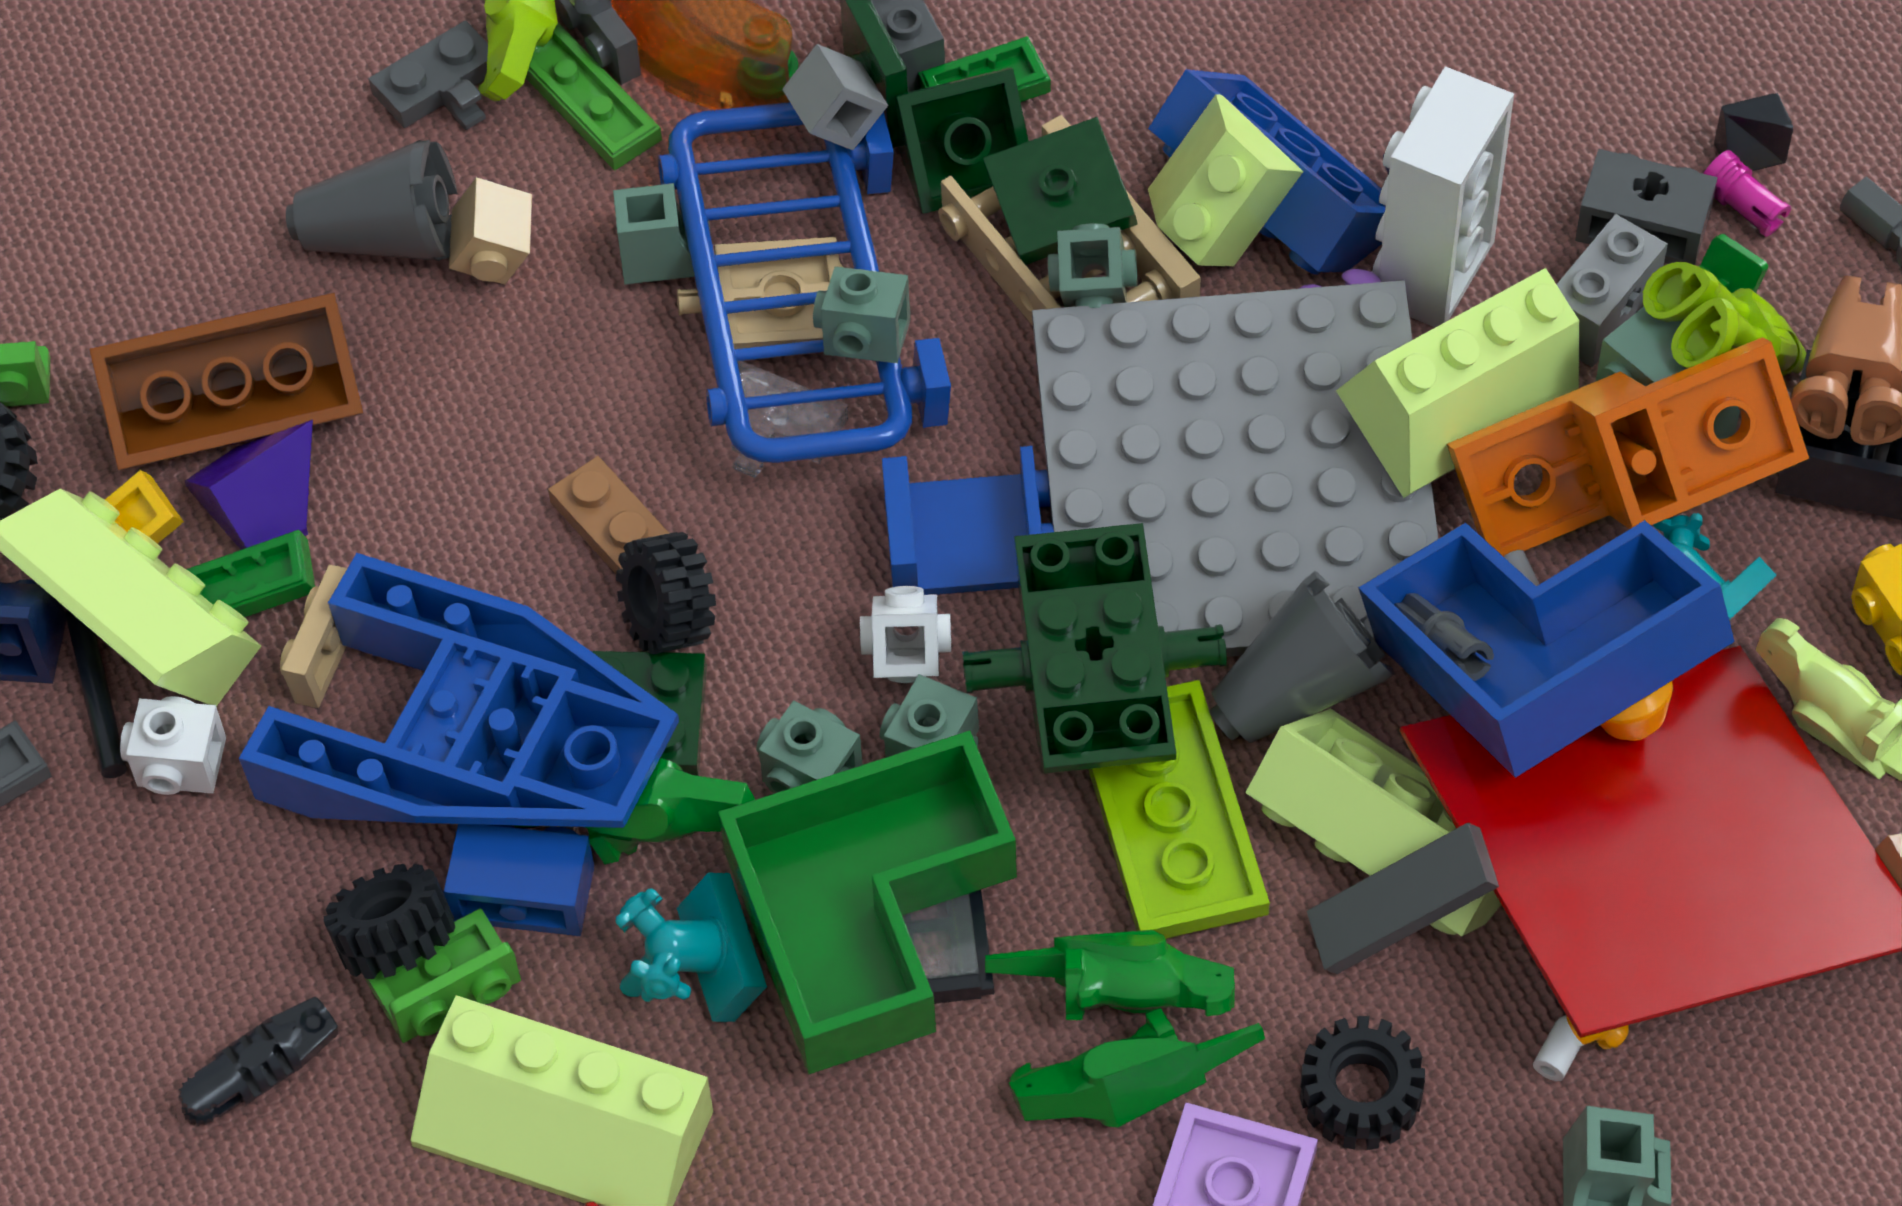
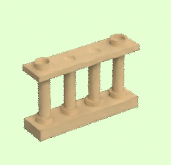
[938,115,1201,326]

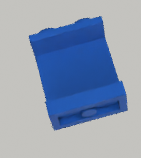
[882,446,1054,595]

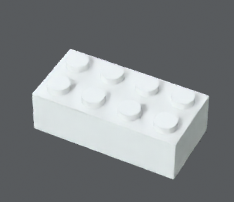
[1372,66,1514,327]

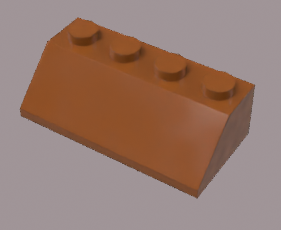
[89,293,364,471]

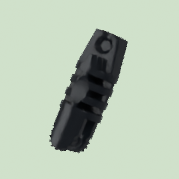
[179,996,339,1126]

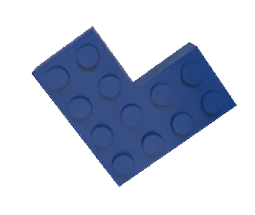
[1358,520,1735,778]

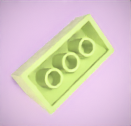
[1336,268,1579,498]
[0,488,261,707]
[1245,709,1501,936]
[410,995,713,1206]

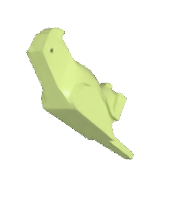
[1756,618,1902,782]

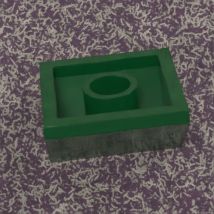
[895,67,1029,214]

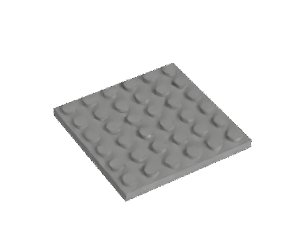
[1032,280,1438,657]

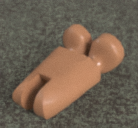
[1790,275,1902,445]

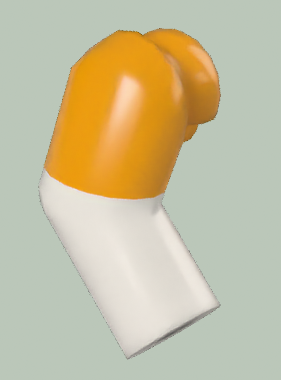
[1533,1015,1629,1081]

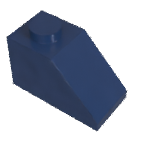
[0,579,67,684]

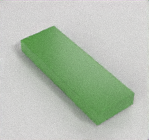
[526,23,662,171]

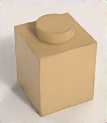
[449,177,532,285]

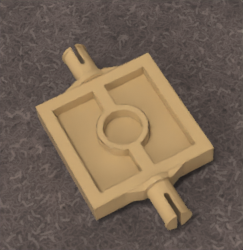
[677,237,843,349]

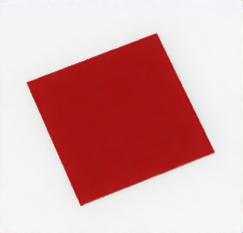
[1399,645,1902,1038]

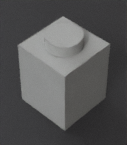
[782,44,888,150]

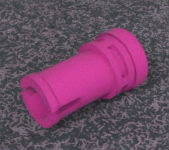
[1703,150,1791,237]

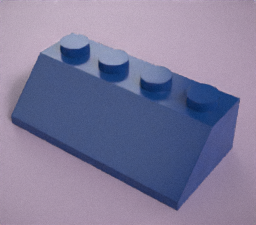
[1148,69,1386,275]

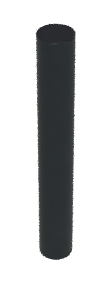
[65,610,127,778]

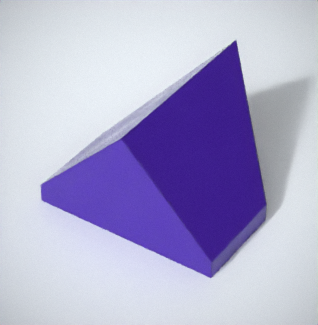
[185,420,313,550]

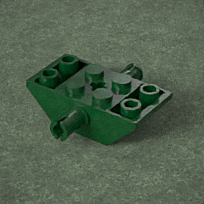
[962,523,1227,774]

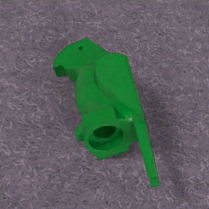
[514,758,755,865]
[985,930,1235,1020]
[1009,1008,1265,1128]

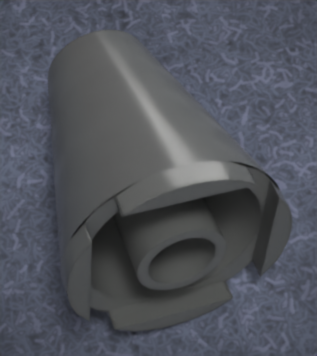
[286,140,458,261]
[1209,571,1395,743]

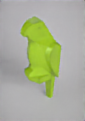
[478,0,558,101]

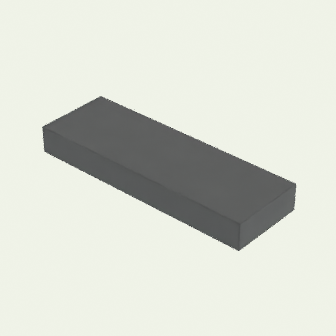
[1307,823,1499,974]

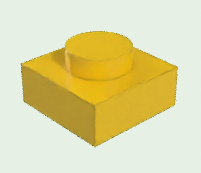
[105,470,184,544]

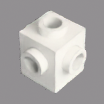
[860,586,951,683]
[120,696,226,795]

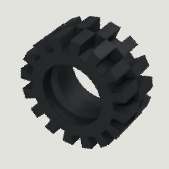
[616,532,716,654]
[323,864,455,979]
[1300,1016,1425,1150]

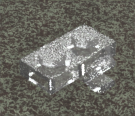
[731,361,848,478]

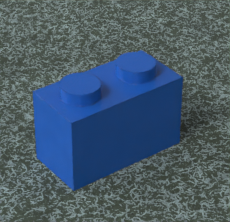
[444,824,595,936]

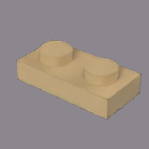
[280,564,347,709]

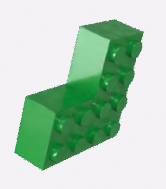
[718,730,1017,1075]

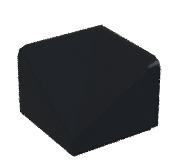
[1714,93,1793,171]

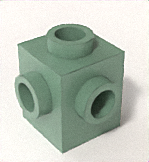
[1048,223,1138,308]
[813,266,910,364]
[879,674,979,757]
[756,700,863,794]

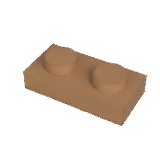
[548,456,669,574]

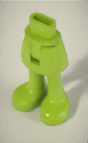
[1643,262,1806,376]

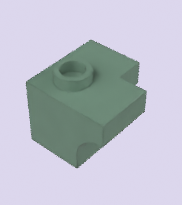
[613,183,710,285]
[1563,1106,1672,1206]

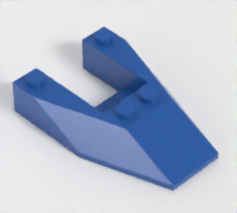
[239,553,679,828]

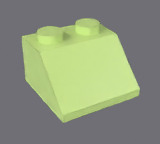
[1148,94,1304,266]

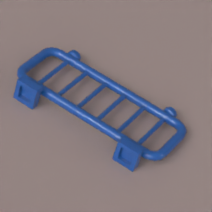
[658,102,951,463]

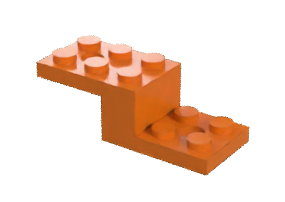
[1447,337,1809,557]

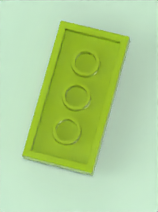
[1089,680,1270,939]

